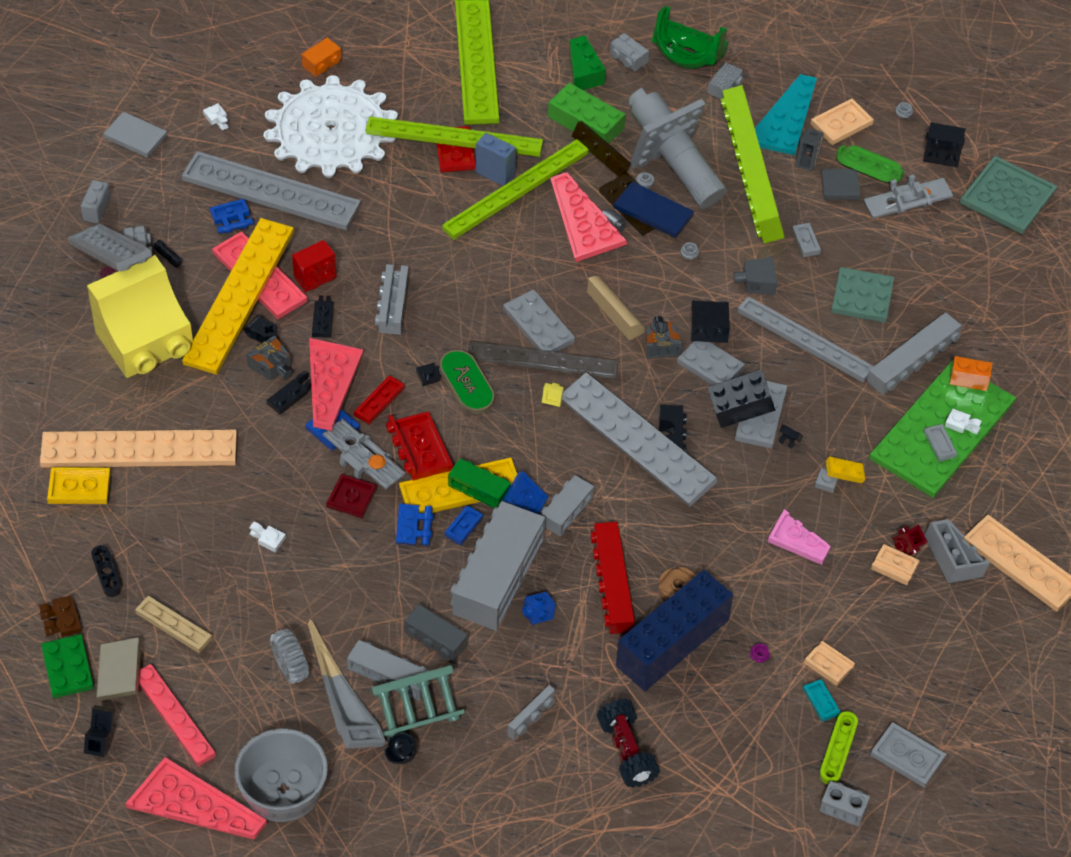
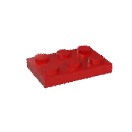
[436,126,476,173]

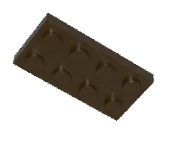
[599,172,656,236]

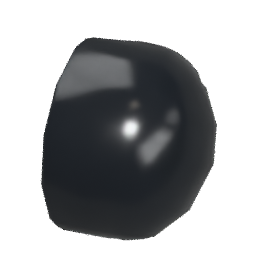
[384,732,417,764]

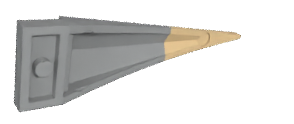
[308,619,386,749]

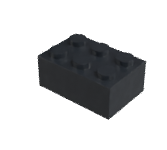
[708,369,776,428]

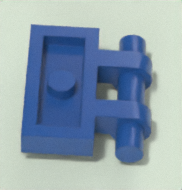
[209,199,253,234]
[395,503,434,546]

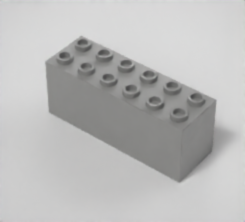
[450,501,545,631]

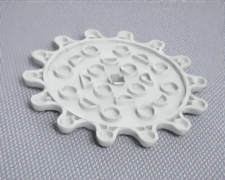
[264,75,398,178]

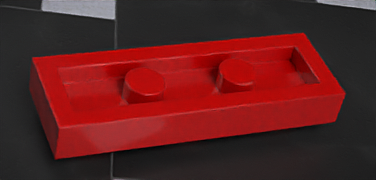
[354,375,405,425]

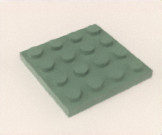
[960,156,1057,235]

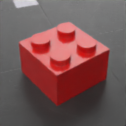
[292,240,337,293]

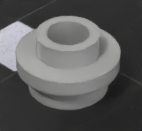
[895,102,913,118]
[636,172,654,189]
[681,242,699,260]

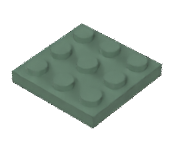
[831,267,894,323]

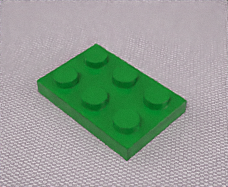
[41,634,94,699]

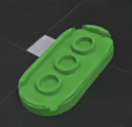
[836,145,904,182]

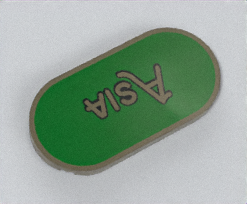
[439,350,495,414]

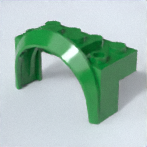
[652,6,729,68]

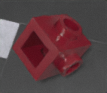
[892,525,928,555]

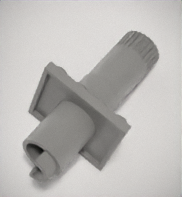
[628,88,727,209]

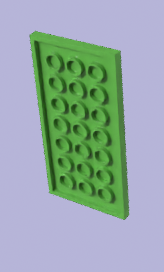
[869,360,1016,498]

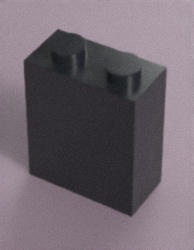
[690,300,730,343]

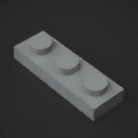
[508,685,555,740]

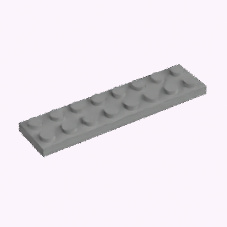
[67,223,152,271]

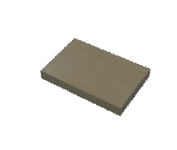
[97,637,141,701]

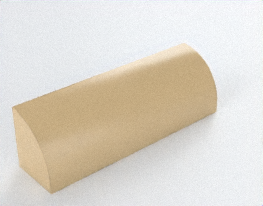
[587,276,645,341]

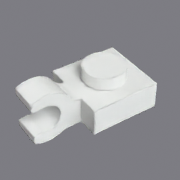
[203,104,228,131]
[945,409,982,434]
[249,522,286,553]

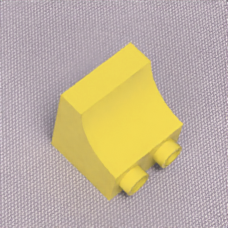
[87,255,193,378]

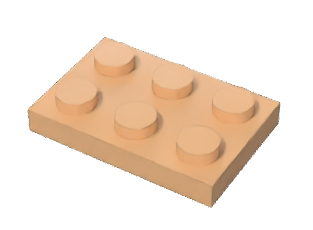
[810,99,874,145]

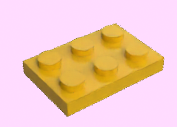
[47,467,111,504]

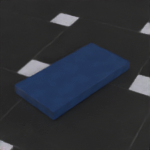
[614,182,694,238]

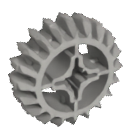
[270,629,309,684]

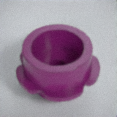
[750,644,770,663]

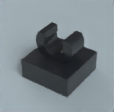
[779,425,803,449]

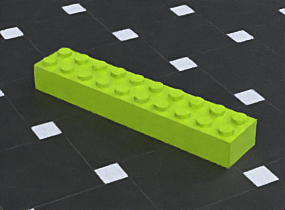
[721,85,785,244]

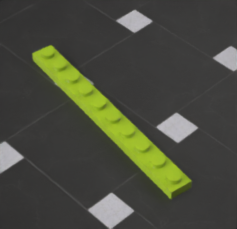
[366,116,543,157]
[442,139,589,240]

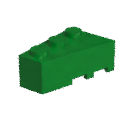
[569,35,606,90]

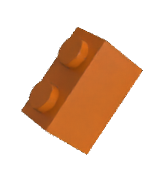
[301,37,342,77]
[949,356,992,391]

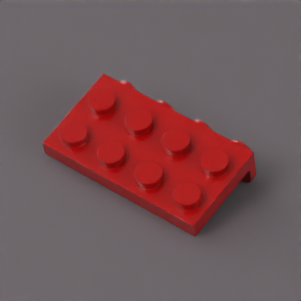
[386,411,453,481]

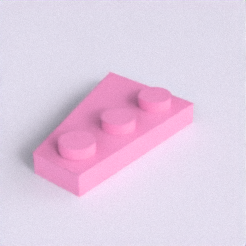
[768,509,831,565]

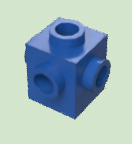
[522,592,556,625]

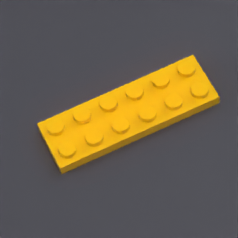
[399,457,517,513]

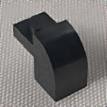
[84,705,116,757]

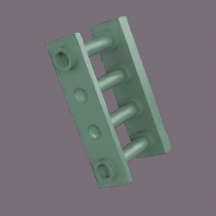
[369,665,465,738]

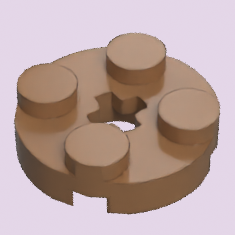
[659,567,696,600]

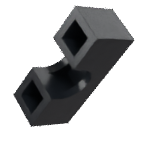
[659,405,687,452]

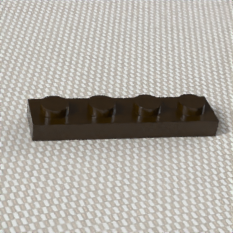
[572,121,631,177]

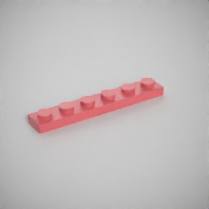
[139,664,216,767]

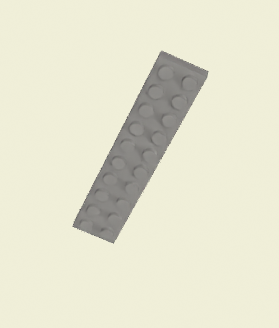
[182,151,361,231]
[562,372,718,507]

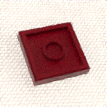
[326,474,377,519]

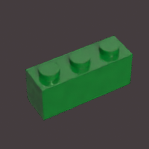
[448,458,511,508]

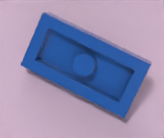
[445,505,483,545]

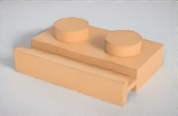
[871,544,920,585]
[804,641,855,686]

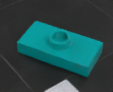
[803,679,841,722]

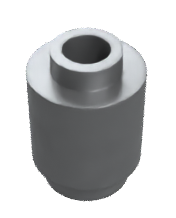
[602,209,626,232]

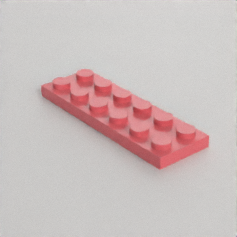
[212,231,308,319]

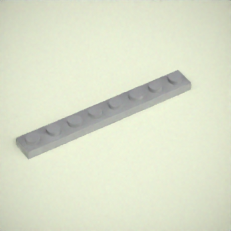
[738,296,874,383]

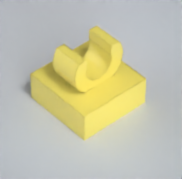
[542,383,564,407]

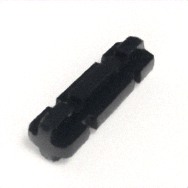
[154,240,182,267]

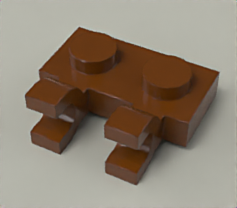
[39,595,81,637]

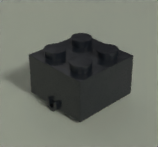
[923,122,966,167]

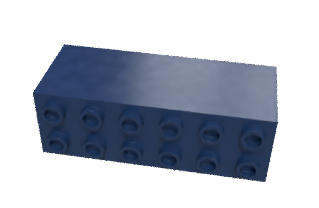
[616,570,733,691]

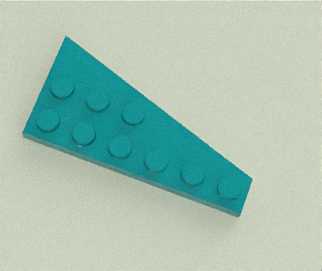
[755,74,817,155]

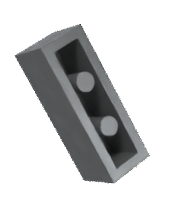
[404,604,468,662]

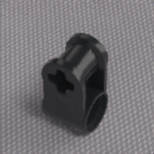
[243,315,280,343]

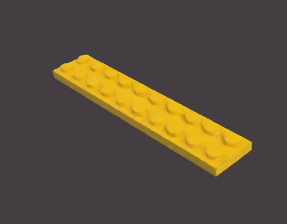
[182,218,295,375]

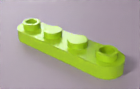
[819,711,858,785]

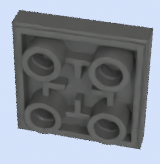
[821,169,860,200]

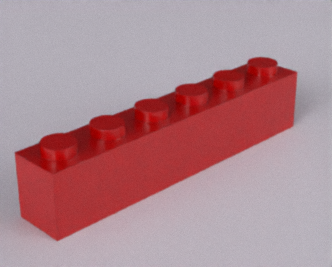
[590,522,635,635]

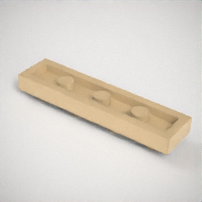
[135,596,212,654]

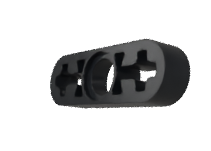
[91,545,121,597]

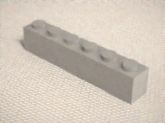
[867,312,962,395]

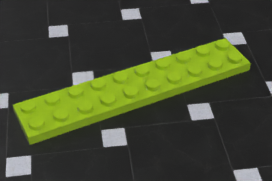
[455,0,499,125]

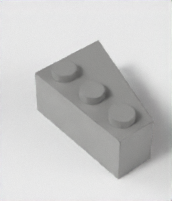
[925,519,990,583]

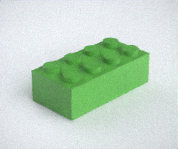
[548,83,625,143]

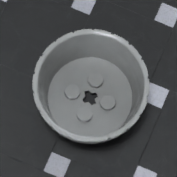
[235,729,328,822]

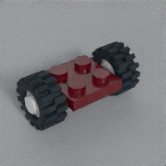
[596,698,660,788]

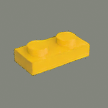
[826,456,865,484]

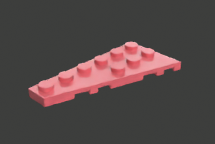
[550,172,628,262]
[309,338,364,431]
[125,757,267,840]

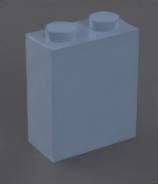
[476,133,516,186]

